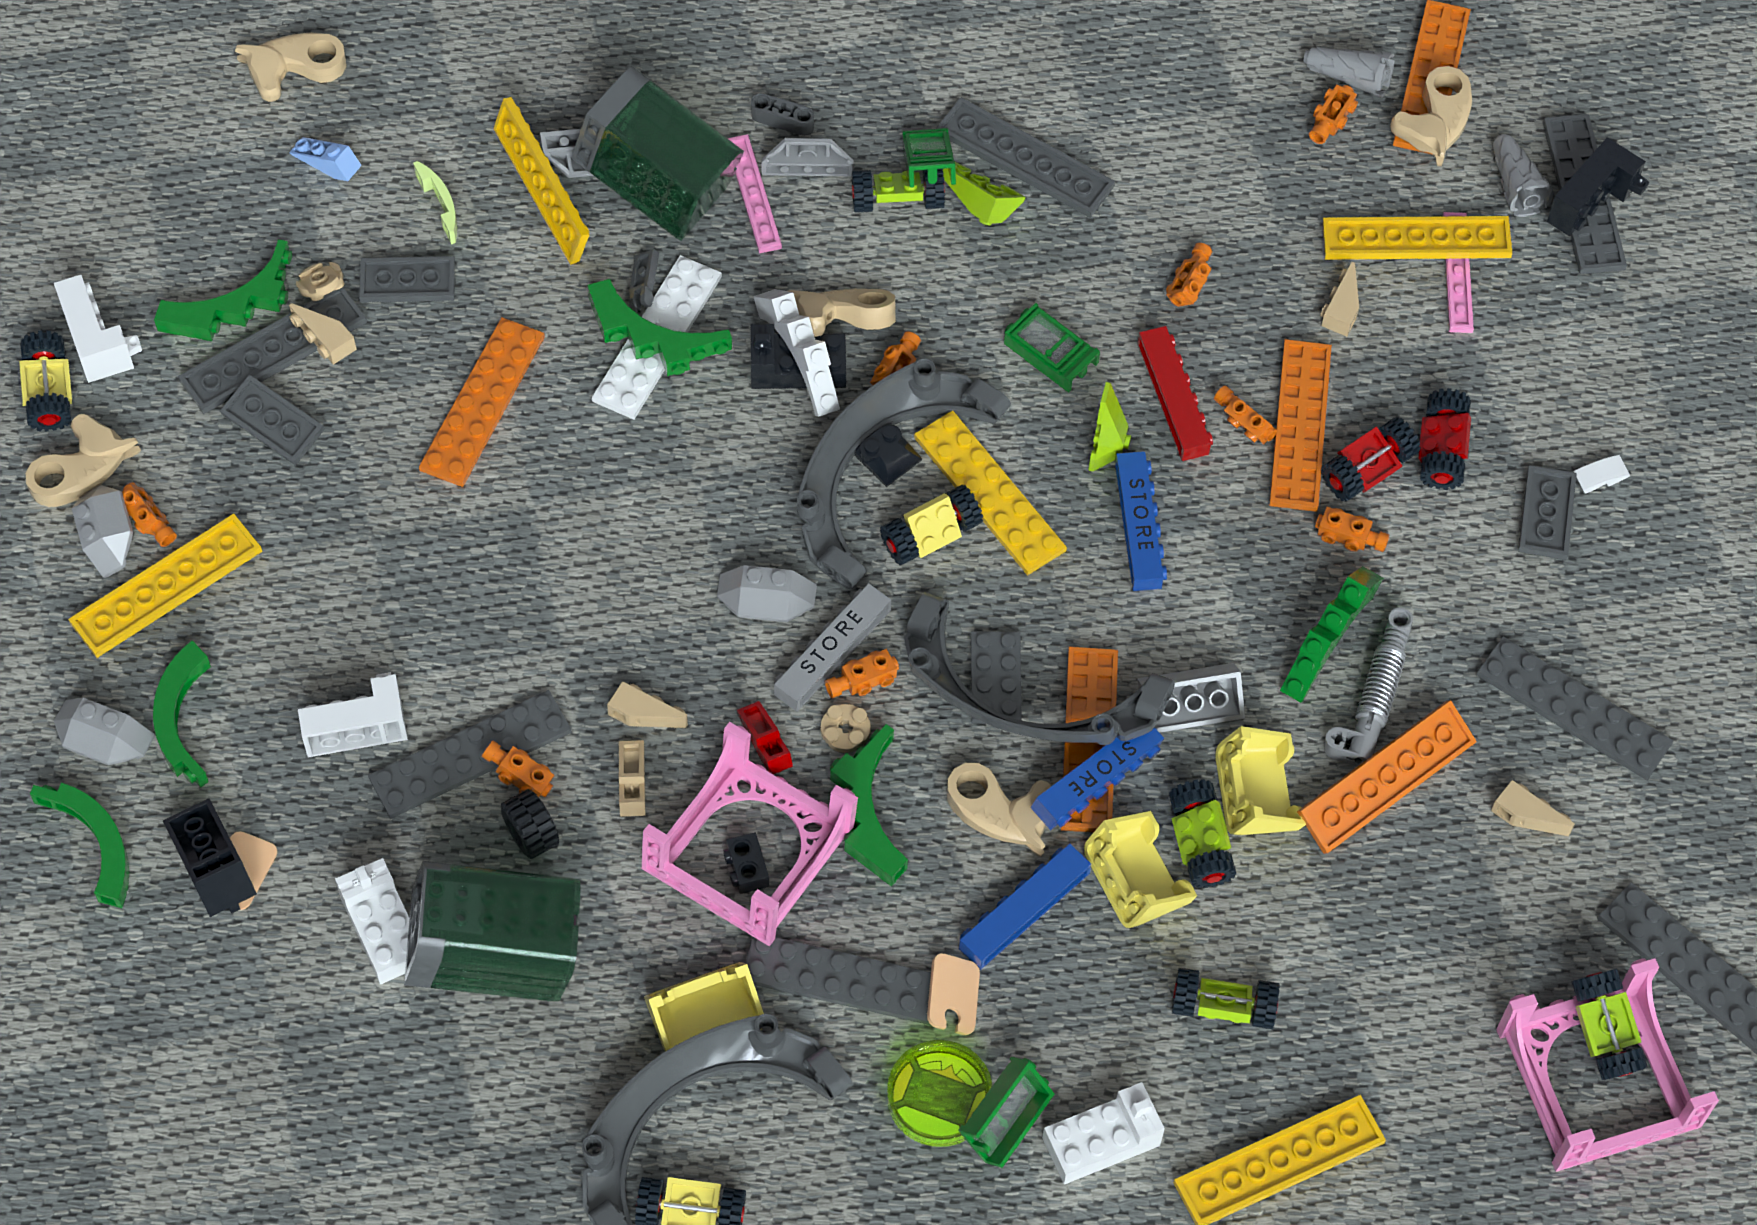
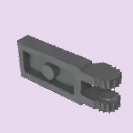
[629,249,659,312]

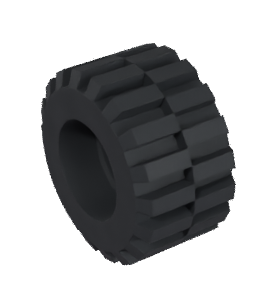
[501,789,559,859]

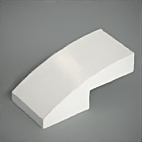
[1574,455,1630,493]

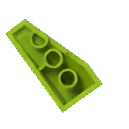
[943,162,1026,225]
[1089,382,1131,471]

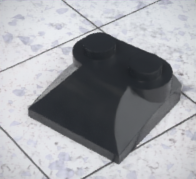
[855,424,922,487]

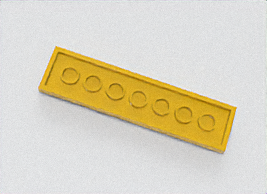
[493,97,589,265]
[1322,216,1512,260]
[914,411,1067,576]
[68,514,262,658]
[1173,1095,1386,1225]

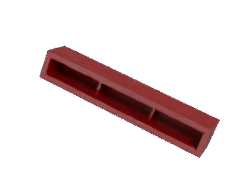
[1138,326,1213,461]

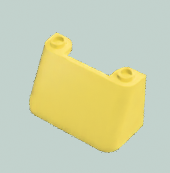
[1215,726,1306,835]
[1084,811,1197,928]
[644,962,764,1052]

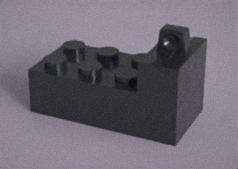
[1547,137,1649,237]
[750,324,846,389]
[163,798,257,917]

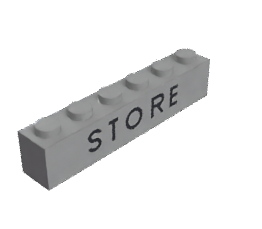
[774,583,891,712]

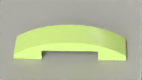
[413,161,457,244]

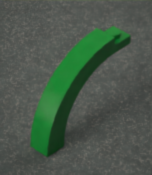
[153,640,211,788]
[30,783,130,909]

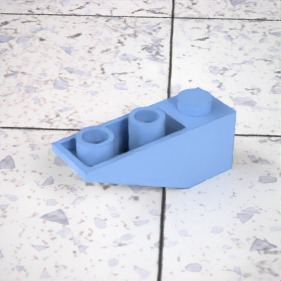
[289,137,361,181]

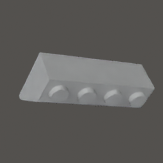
[1137,663,1245,733]

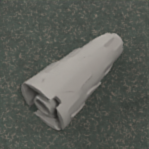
[1303,46,1395,98]
[1493,134,1554,217]

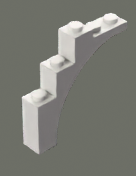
[753,289,840,417]

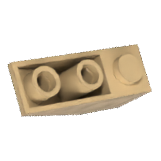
[1320,262,1359,337]
[289,303,357,365]
[607,682,688,728]
[1491,780,1575,836]

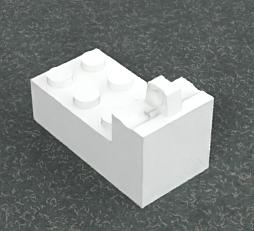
[54,275,142,383]
[298,672,408,757]
[335,858,409,984]
[1042,1082,1165,1185]

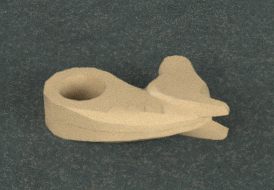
[235,32,347,102]
[1390,66,1472,166]
[788,288,896,337]
[25,414,141,507]
[947,763,1052,857]

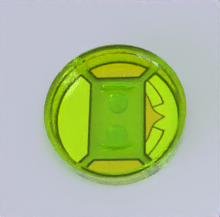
[887,1040,993,1147]

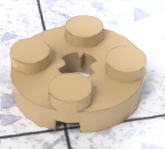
[296,262,344,301]
[821,704,871,753]

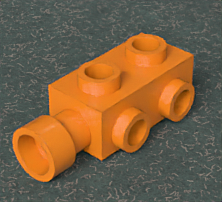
[1309,85,1358,144]
[1166,243,1212,307]
[870,331,921,385]
[1214,386,1277,445]
[122,482,177,547]
[1315,507,1390,552]
[824,649,899,698]
[481,740,554,798]

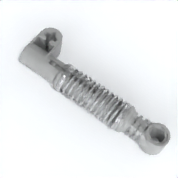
[1324,607,1413,767]

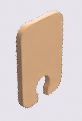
[230,831,277,910]
[927,953,980,1035]

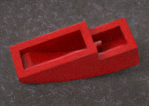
[737,701,793,775]

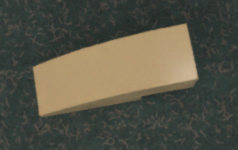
[619,740,646,817]

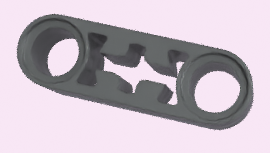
[751,93,814,136]

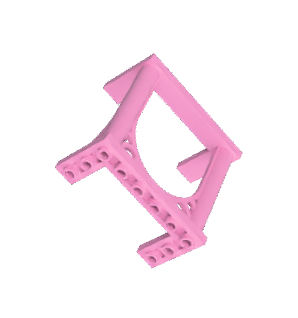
[641,722,858,946]
[1496,958,1719,1172]

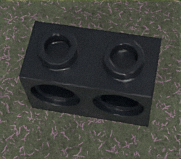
[723,832,769,894]

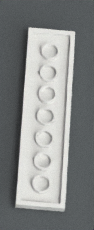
[592,255,722,420]

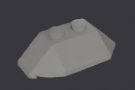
[539,125,634,178]
[762,138,854,176]
[72,485,133,578]
[717,565,817,623]
[54,698,155,765]

